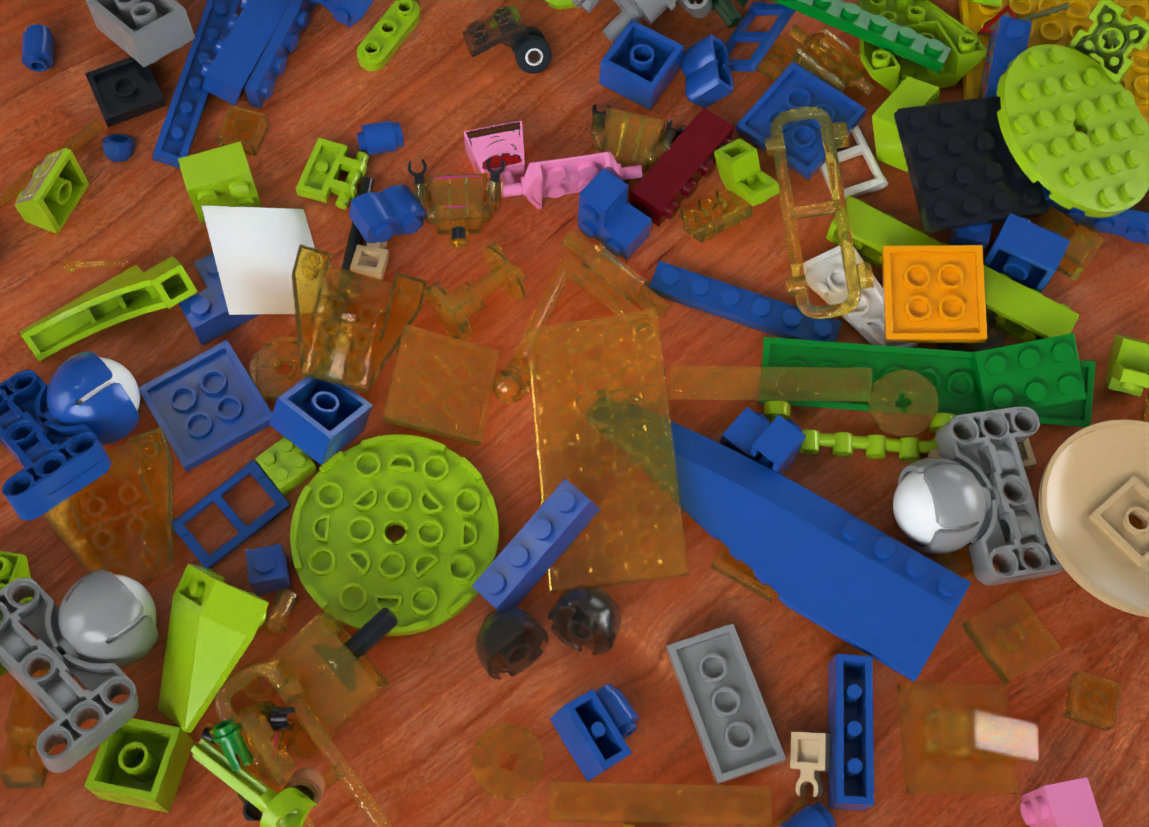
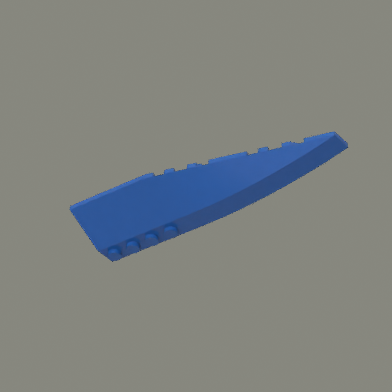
[585,394,971,682]

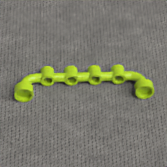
[764,401,956,462]

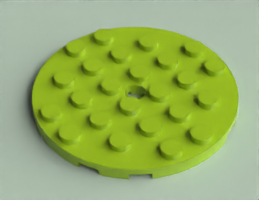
[996,44,1149,218]
[290,434,499,636]

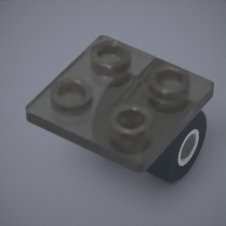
[463,5,552,74]

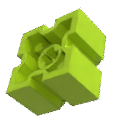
[1068,0,1149,83]

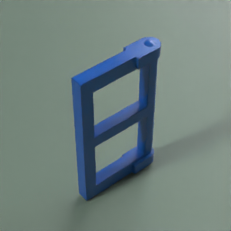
[725,2,795,72]
[169,460,291,569]

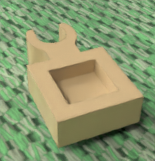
[350,241,389,282]
[790,731,831,797]

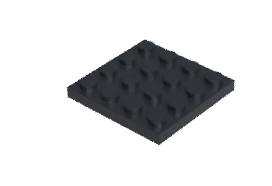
[894,96,1048,234]

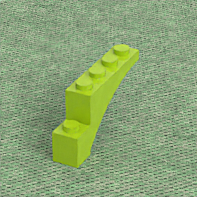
[19,256,198,362]

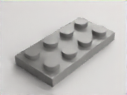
[666,623,786,785]

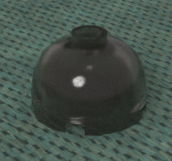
[548,585,621,655]
[475,608,549,680]

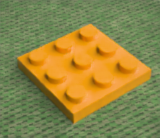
[882,245,987,343]

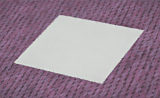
[201,206,332,315]

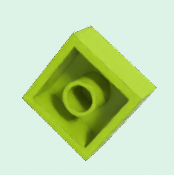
[255,437,317,496]

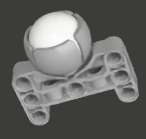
[893,406,1065,586]
[0,569,159,773]

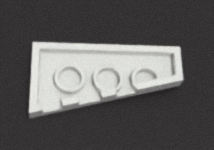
[794,240,919,348]

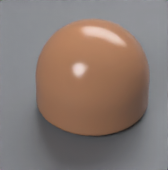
[285,768,325,805]

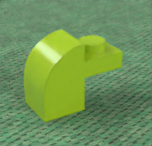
[714,138,780,206]
[1105,334,1149,397]

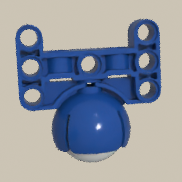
[0,351,140,521]

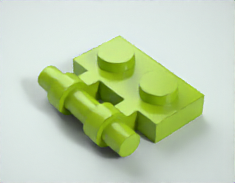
[296,138,369,210]

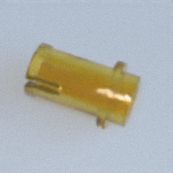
[260,588,299,636]

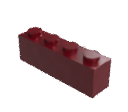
[630,107,734,227]

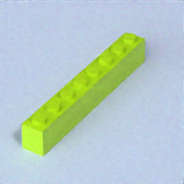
[826,195,1080,342]

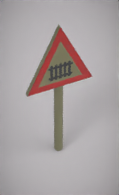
[977,3,1070,35]

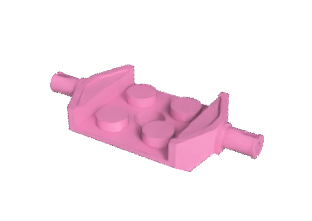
[502,151,642,209]

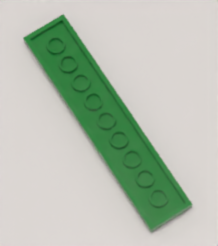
[758,337,1096,427]

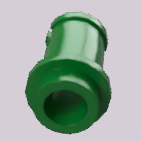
[212,718,254,771]

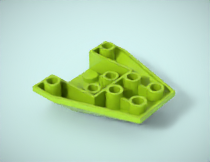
[858,0,987,93]
[158,564,269,733]

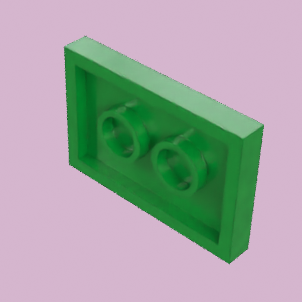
[972,333,1087,412]

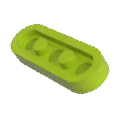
[357,0,421,71]

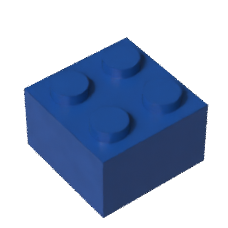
[599,19,684,111]
[983,213,1070,293]
[269,366,373,465]

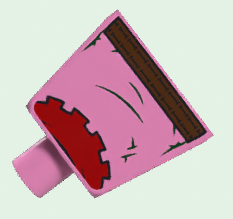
[464,121,525,197]

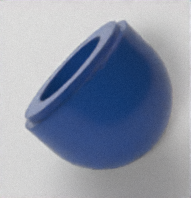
[102,134,135,162]

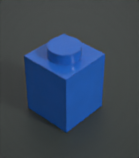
[245,544,292,596]

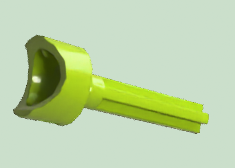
[191,738,318,827]

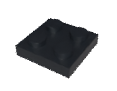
[85,57,167,127]

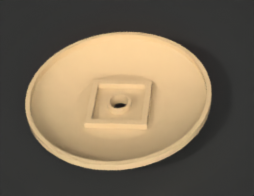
[1038,420,1149,617]

